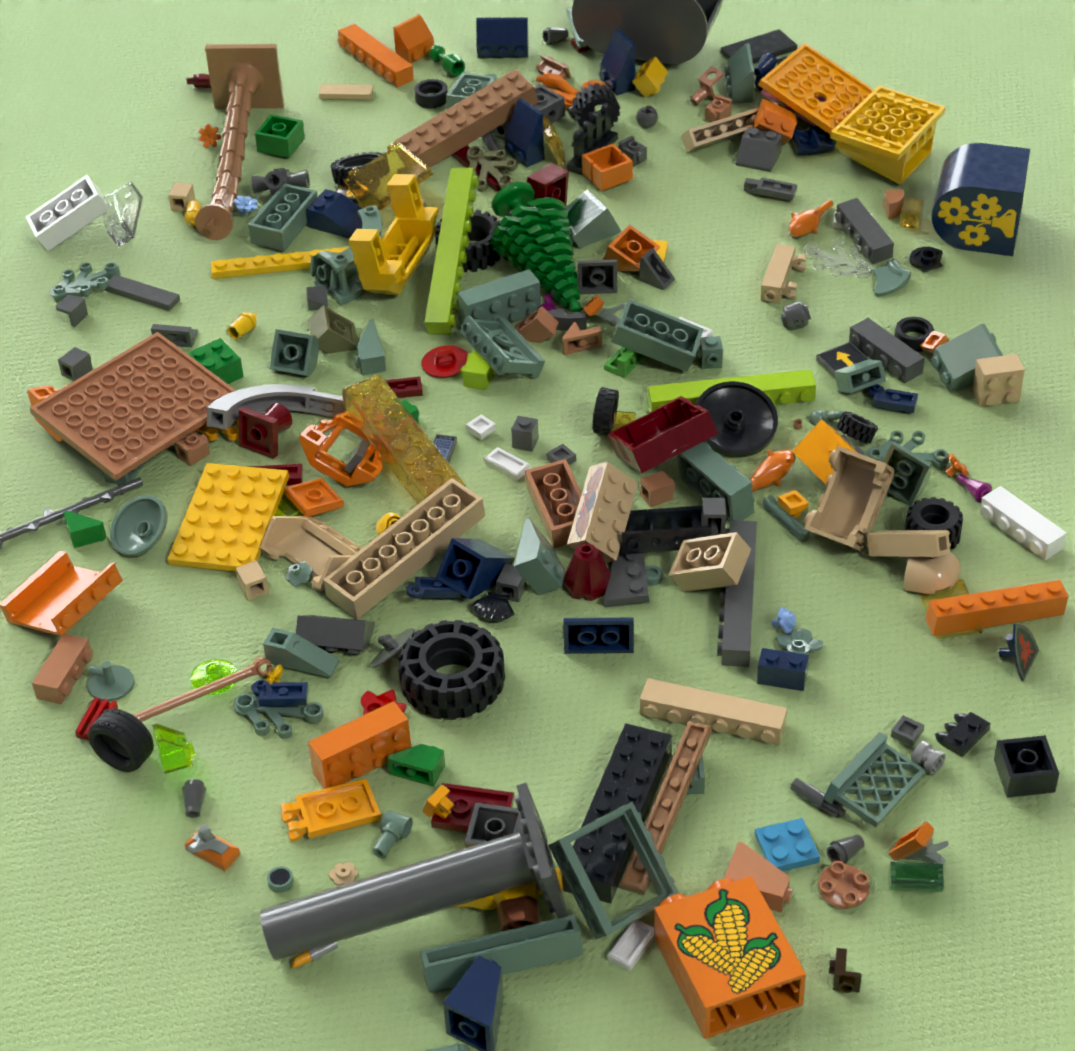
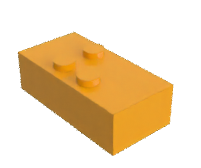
[792,419,858,485]

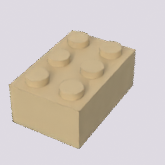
[669,532,751,592]

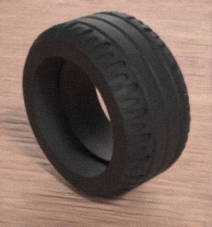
[88,709,154,772]

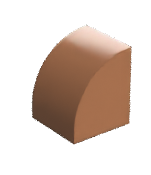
[883,189,904,219]

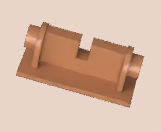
[536,55,572,80]

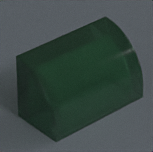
[888,861,944,892]

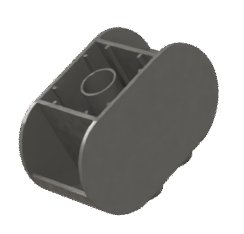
[572,0,723,66]

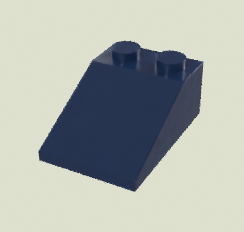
[599,28,635,95]
[504,98,544,168]
[307,189,363,239]

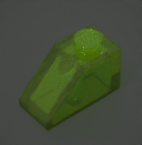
[152,724,195,774]

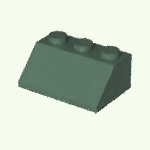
[724,43,754,103]

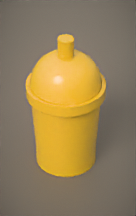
[184,200,201,226]
[227,312,257,340]

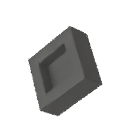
[546,444,576,465]
[891,715,924,747]

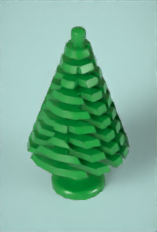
[491,181,582,313]

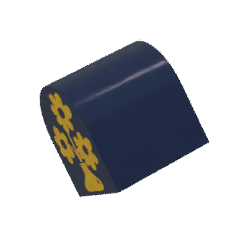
[932,143,1030,256]

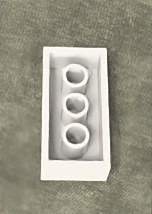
[26,175,110,251]

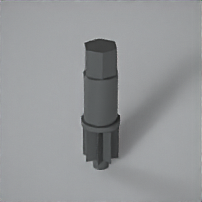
[790,778,846,818]

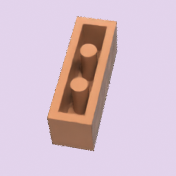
[32,634,93,704]

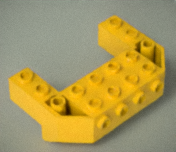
[349,174,438,295]

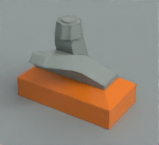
[582,295,625,326]
[888,822,949,869]
[185,825,241,872]

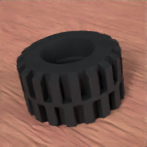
[572,83,620,128]
[905,497,963,549]

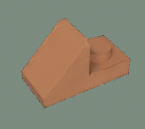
[562,322,602,355]

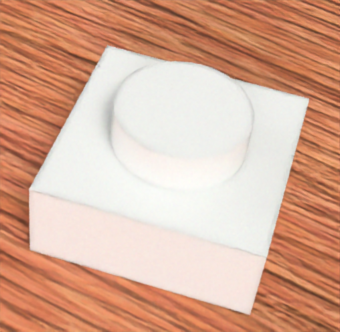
[466,414,496,440]

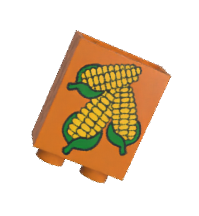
[654,876,806,1039]

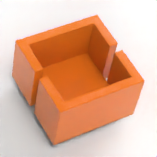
[582,144,633,191]

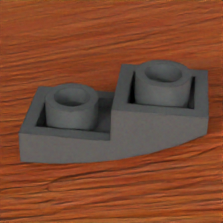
[548,308,587,331]

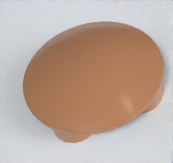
[818,861,870,909]

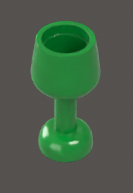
[429,44,465,76]

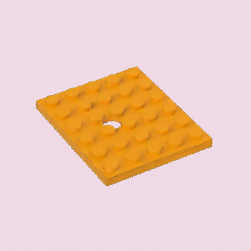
[758,43,874,135]

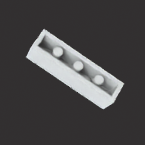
[980,486,1067,561]

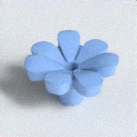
[234,195,258,216]

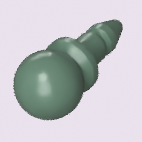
[809,410,845,426]

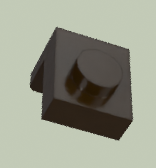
[829,948,862,993]

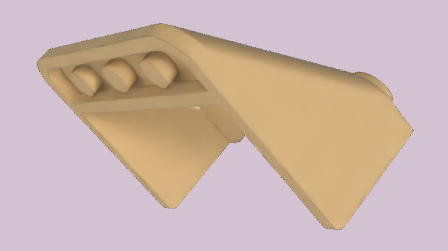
[260,516,362,591]

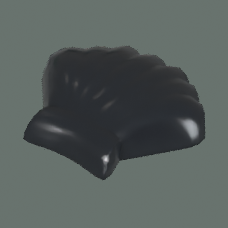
[909,246,943,272]
[472,592,514,622]

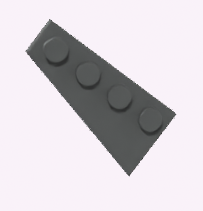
[603,543,649,607]

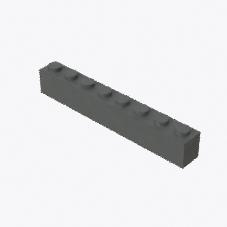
[717,520,757,667]

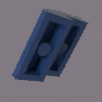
[791,125,836,155]

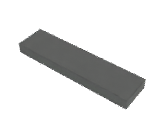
[105,275,180,311]

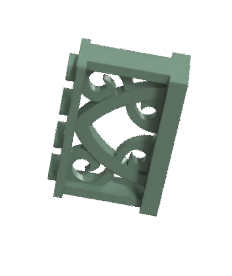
[460,316,545,378]

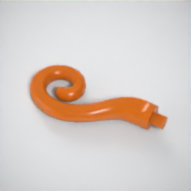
[536,73,608,96]

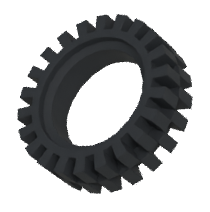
[330,152,389,186]

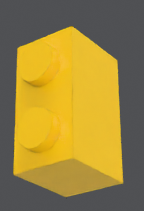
[632,56,668,98]

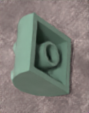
[269,329,319,376]

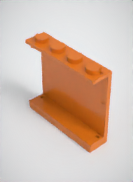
[0,551,123,636]

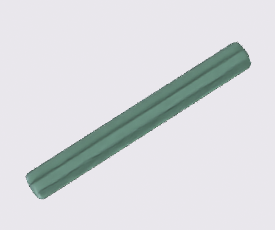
[566,7,586,48]

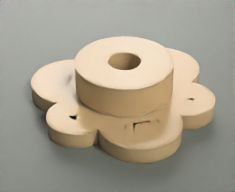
[329,862,358,886]

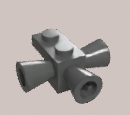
[251,168,310,196]

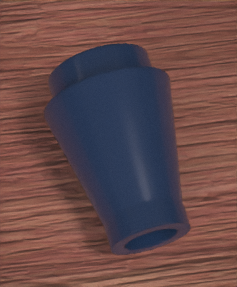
[754,53,777,77]

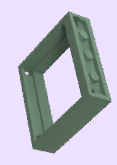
[548,802,679,940]

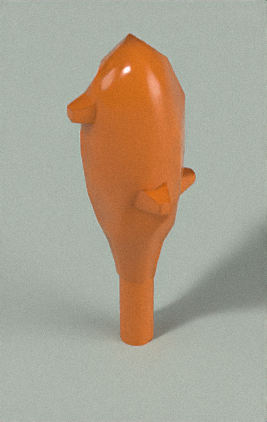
[789,200,833,237]
[750,449,795,492]

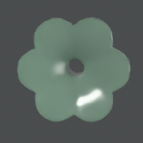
[286,561,313,587]

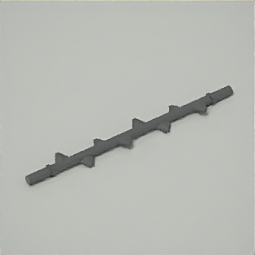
[0,477,143,549]

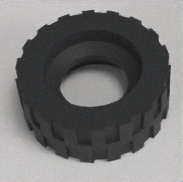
[592,387,619,435]

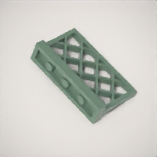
[823,732,926,828]

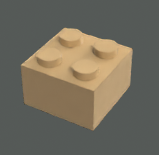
[972,354,1025,407]

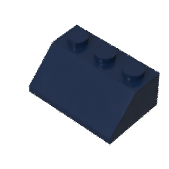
[476,17,529,58]
[563,617,634,654]

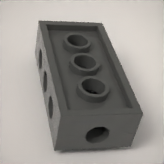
[491,84,565,140]

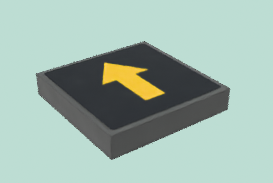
[816,342,868,379]

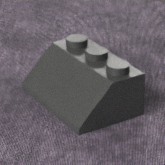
[296,615,375,654]

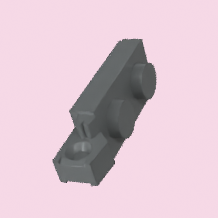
[744,177,797,201]

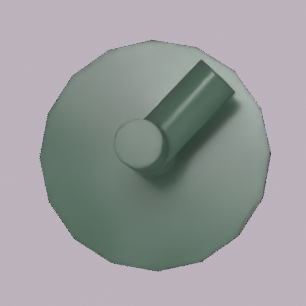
[87,661,134,702]

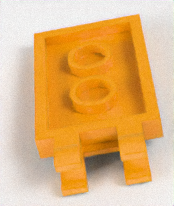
[281,778,381,841]

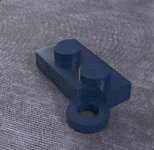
[406,577,461,599]

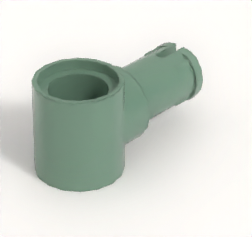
[373,810,413,859]

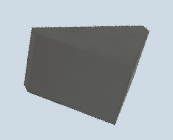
[640,248,675,290]

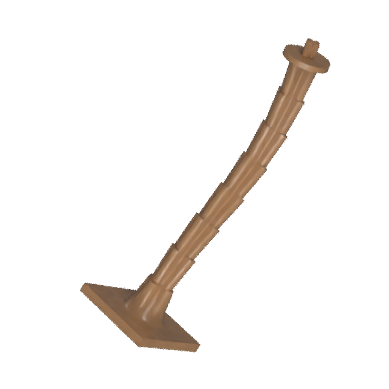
[195,44,284,240]

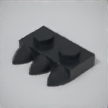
[935,711,991,757]

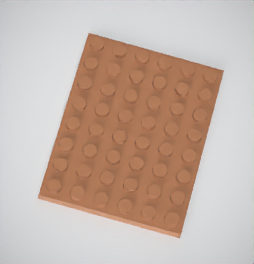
[30,332,236,481]

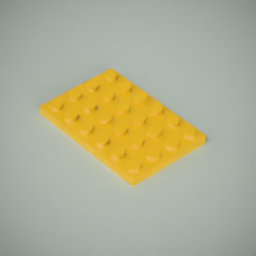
[167,463,289,572]

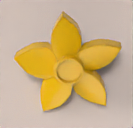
[264,664,283,686]

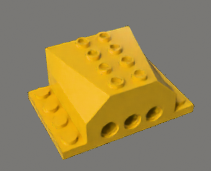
[830,85,946,185]

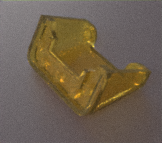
[344,141,434,210]

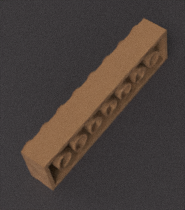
[395,69,539,174]

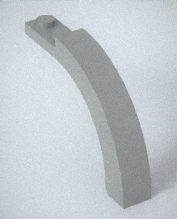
[207,384,352,430]

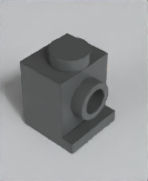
[619,136,647,167]

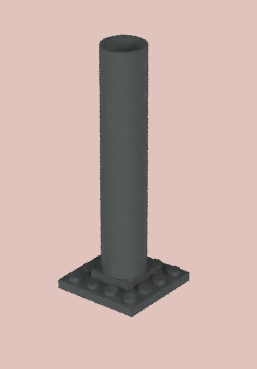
[260,783,568,960]

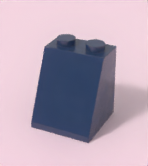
[435,538,515,599]
[443,955,504,1051]

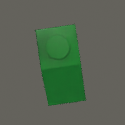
[387,744,445,787]

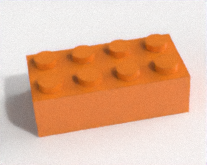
[308,701,411,789]

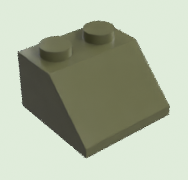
[308,305,358,354]

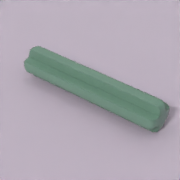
[763,495,810,541]

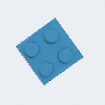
[755,818,820,872]

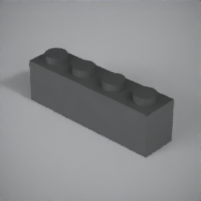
[835,198,894,264]
[849,318,924,383]

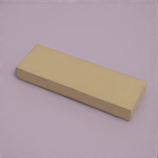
[319,84,373,100]

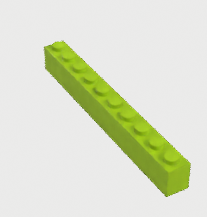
[425,168,479,334]

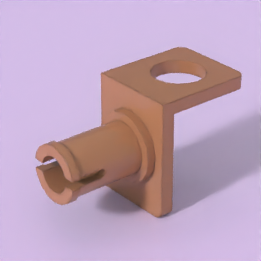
[690,66,723,106]

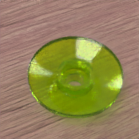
[190,659,237,695]

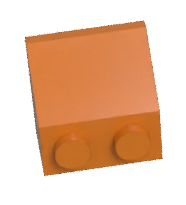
[393,14,434,64]
[753,99,797,146]
[603,224,660,271]

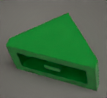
[64,510,106,548]

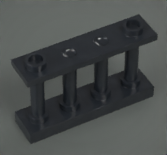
[621,505,712,554]

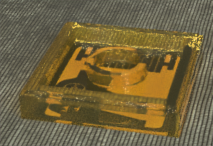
[543,116,566,166]

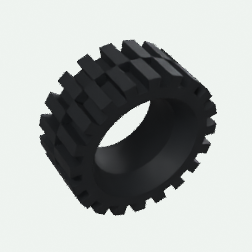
[435,209,501,272]

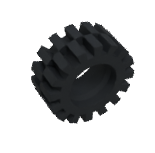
[836,411,878,444]

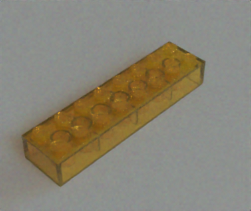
[342,374,466,504]

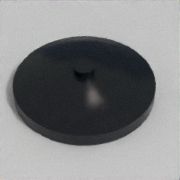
[696,381,778,457]

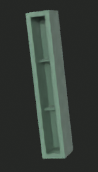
[420,915,583,992]

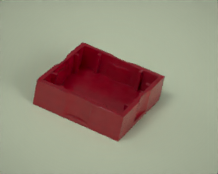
[608,396,718,473]

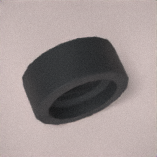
[415,79,448,108]
[895,316,934,352]

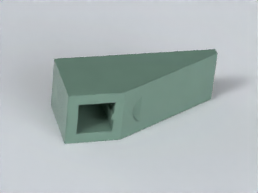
[263,628,339,678]

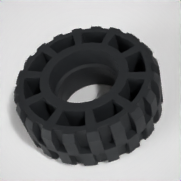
[398,620,505,720]

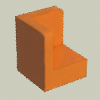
[920,331,950,354]

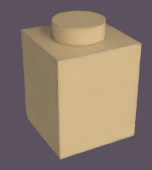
[168,182,195,212]
[236,561,269,601]

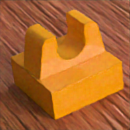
[777,490,809,518]
[422,785,454,819]

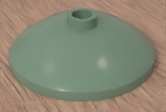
[110,495,168,556]

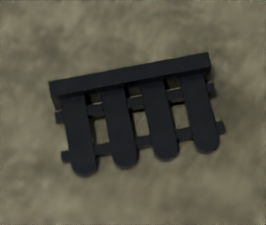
[566,103,618,175]

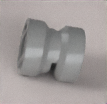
[911,741,946,774]

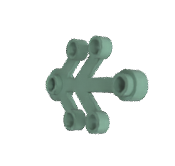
[50,262,121,301]
[865,430,949,469]
[234,693,324,739]

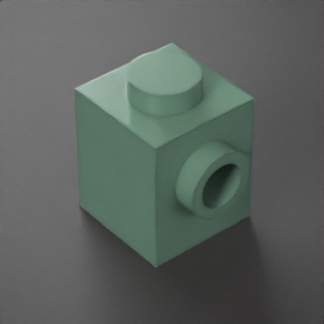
[696,336,723,369]

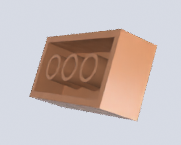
[525,459,582,548]

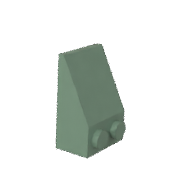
[446,72,496,110]
[884,441,932,506]
[514,518,565,595]

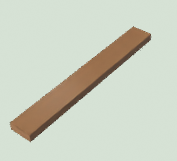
[620,721,712,895]

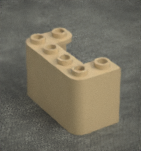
[804,446,894,552]

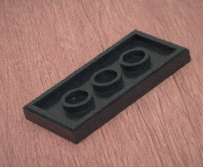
[721,29,797,64]

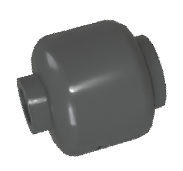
[780,301,811,330]

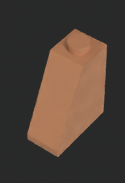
[724,841,793,913]

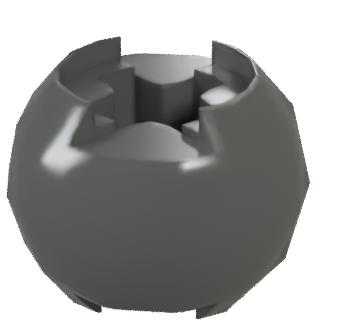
[636,106,659,128]

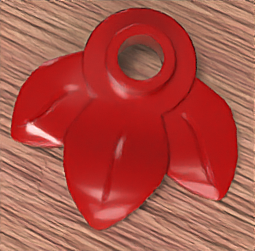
[360,690,407,715]

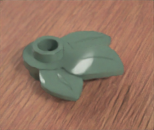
[777,628,823,655]

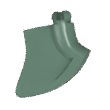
[873,258,911,297]

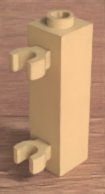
[761,244,807,304]
[867,530,951,557]

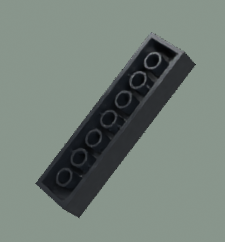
[562,723,672,904]

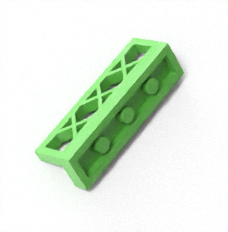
[604,347,646,378]

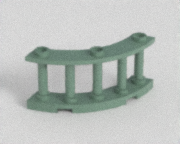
[328,205,382,306]

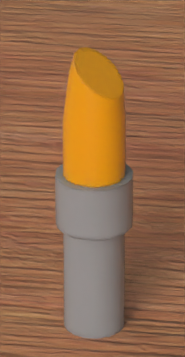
[291,942,338,968]

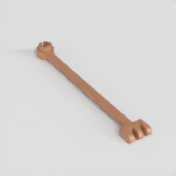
[133,657,272,722]

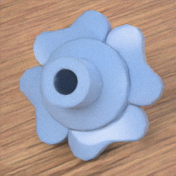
[772,607,797,634]

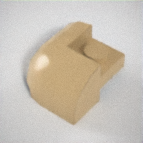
[904,552,961,594]

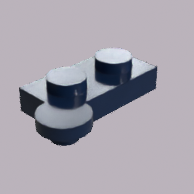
[868,384,918,413]
[252,680,309,707]

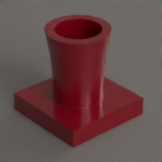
[238,403,292,459]

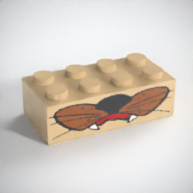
[567,462,638,563]

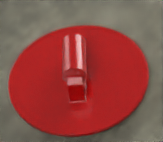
[421,345,468,377]

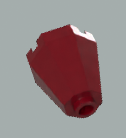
[563,544,611,601]

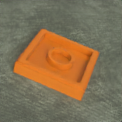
[284,478,344,517]

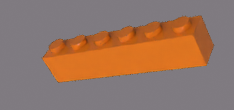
[338,23,414,87]
[925,580,1069,636]

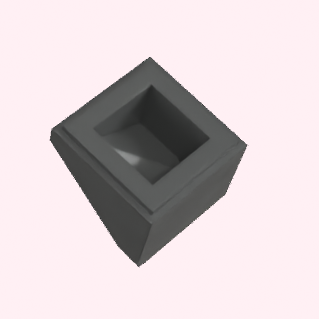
[306,285,328,310]

